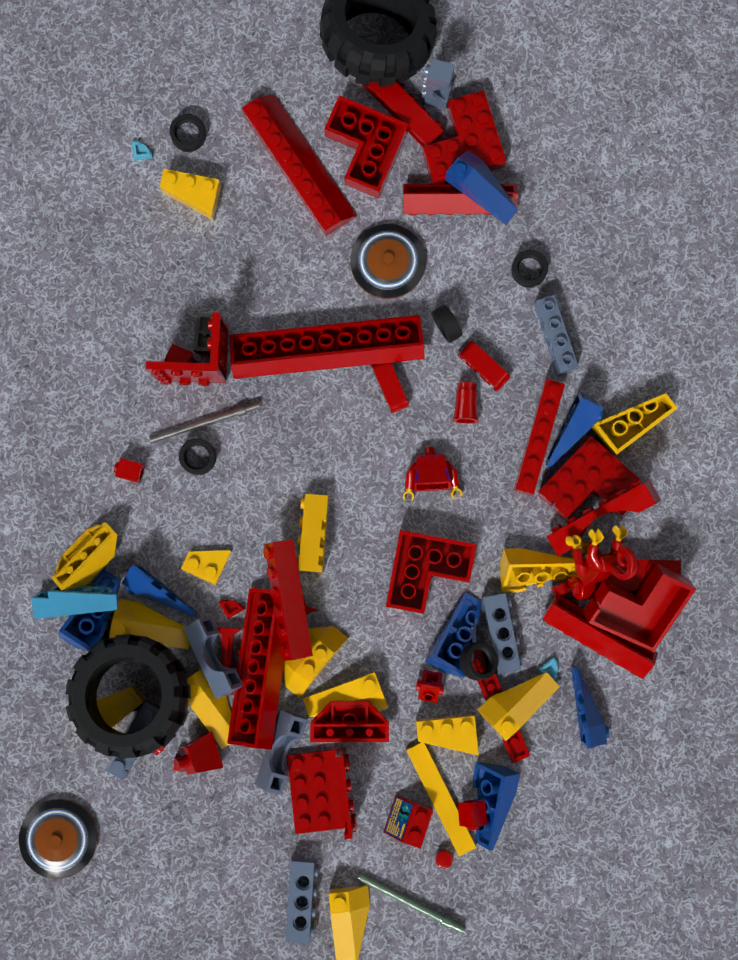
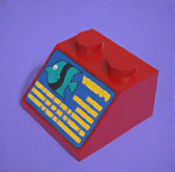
[383,795,433,849]

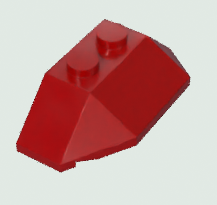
[310,701,389,742]

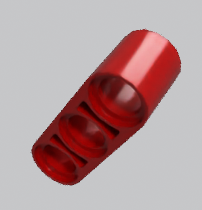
[457,341,511,392]
[371,363,409,414]

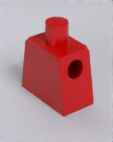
[174,732,223,775]

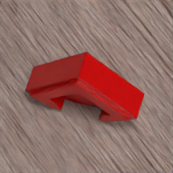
[218,600,245,619]

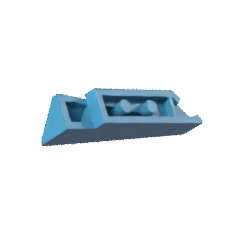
[31,585,119,619]

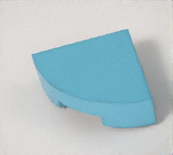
[131,141,153,161]
[539,657,558,680]

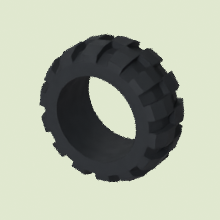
[320,0,437,87]
[65,634,191,758]

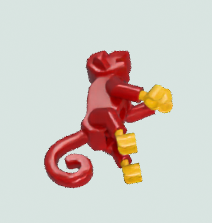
[565,524,637,600]

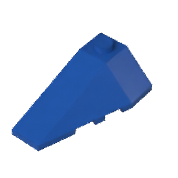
[445,150,518,225]
[546,391,604,468]
[122,564,198,617]
[59,569,120,652]
[425,592,481,678]
[571,666,610,749]
[473,762,520,851]

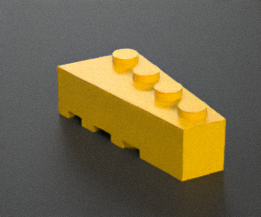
[591,393,678,456]
[297,494,329,573]

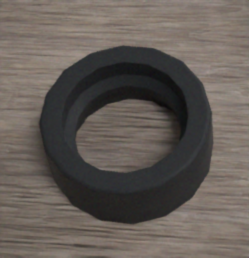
[169,114,206,152]
[511,250,548,288]
[432,304,463,343]
[179,438,216,475]
[459,642,498,680]

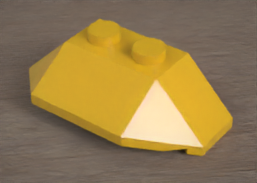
[52,522,117,591]
[283,626,349,699]

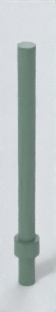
[357,873,466,934]

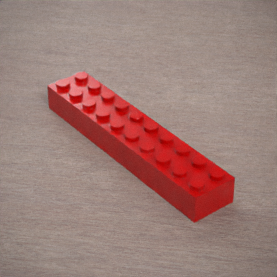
[229,315,425,379]

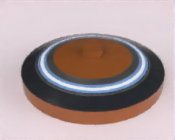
[350,224,426,299]
[19,799,98,879]

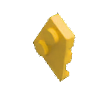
[181,550,232,585]

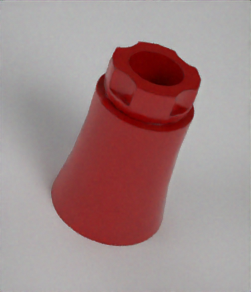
[452,382,479,424]

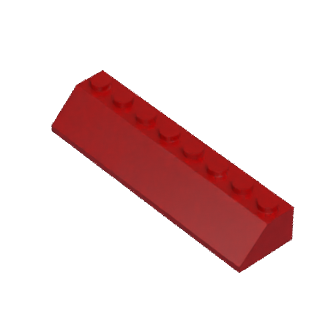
[242,94,357,237]
[227,588,284,750]

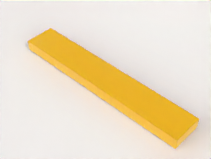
[406,742,476,856]

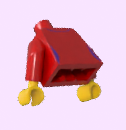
[403,446,462,501]

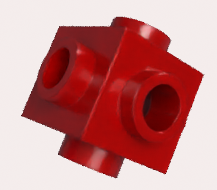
[415,670,444,703]

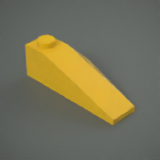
[500,548,577,593]
[109,599,190,650]
[187,669,231,749]
[303,671,388,717]
[476,672,560,741]
[329,885,370,960]

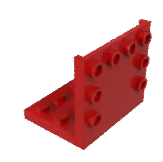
[146,312,229,386]
[287,748,357,839]

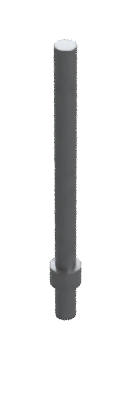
[149,401,260,443]

